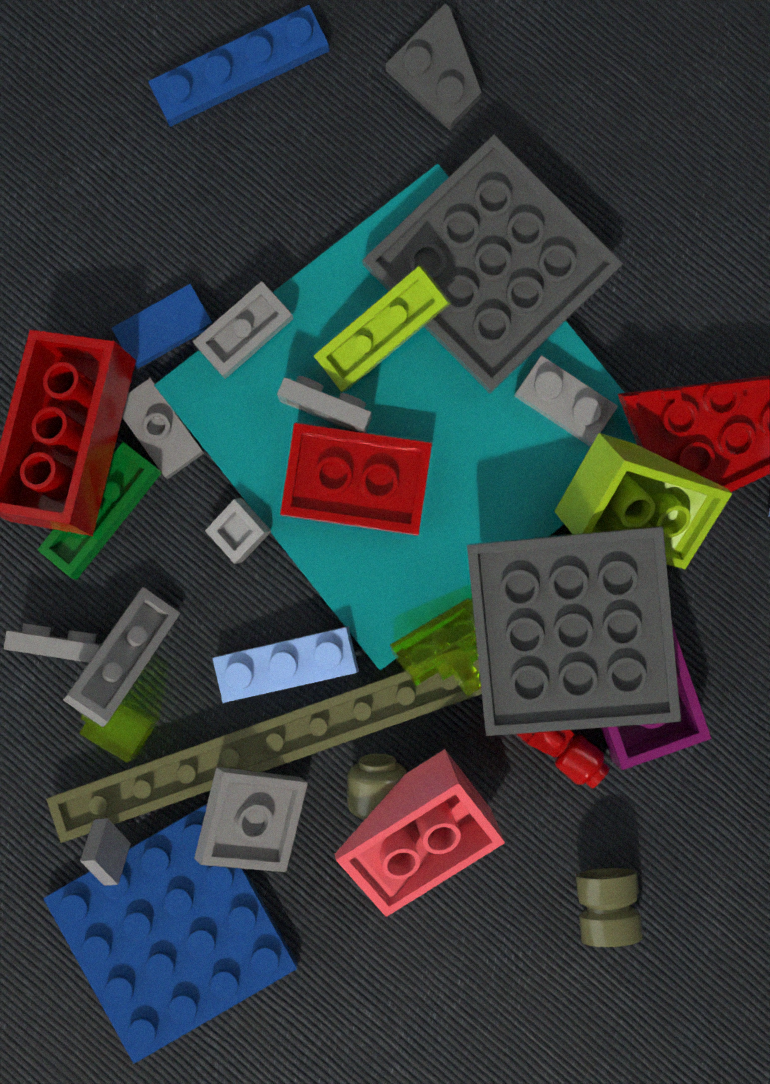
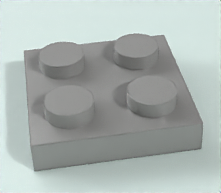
[194,767,308,872]

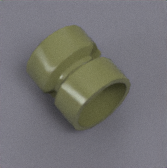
[575,868,643,947]

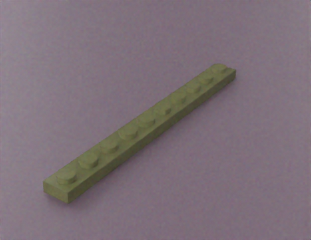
[46,646,482,843]

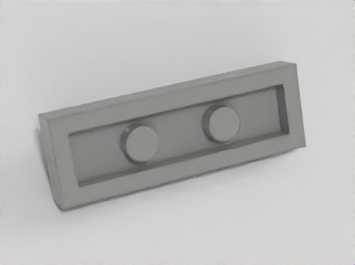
[63,587,180,727]

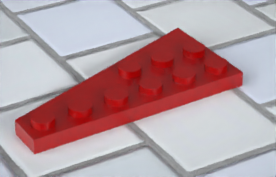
[618,375,770,492]

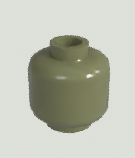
[347,753,407,820]

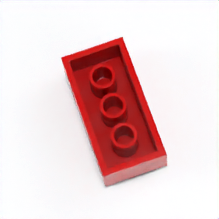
[0,330,136,536]

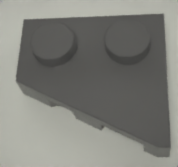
[386,3,482,130]

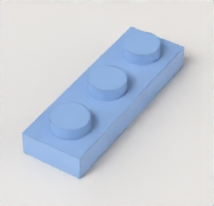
[213,626,359,703]

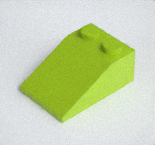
[555,433,733,569]

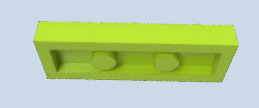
[314,266,451,392]

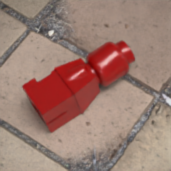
[516,730,610,789]

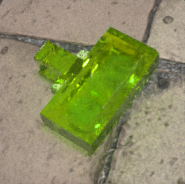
[390,598,481,696]

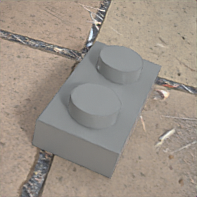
[193,281,294,379]
[514,355,618,446]
[277,376,372,433]
[4,623,102,663]

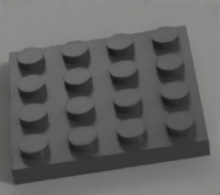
[362,135,623,394]
[467,526,681,736]

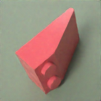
[334,749,505,917]

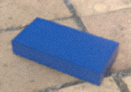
[111,284,213,370]

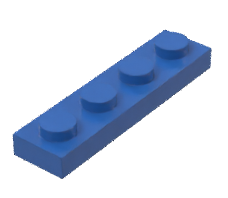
[148,5,329,127]

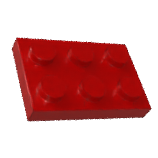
[280,423,432,536]

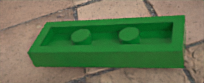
[37,442,162,580]

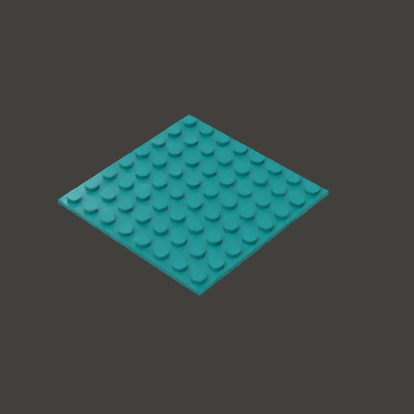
[154,164,637,671]

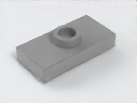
[122,378,204,479]

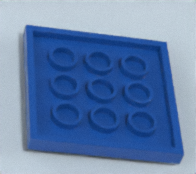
[43,804,298,1064]

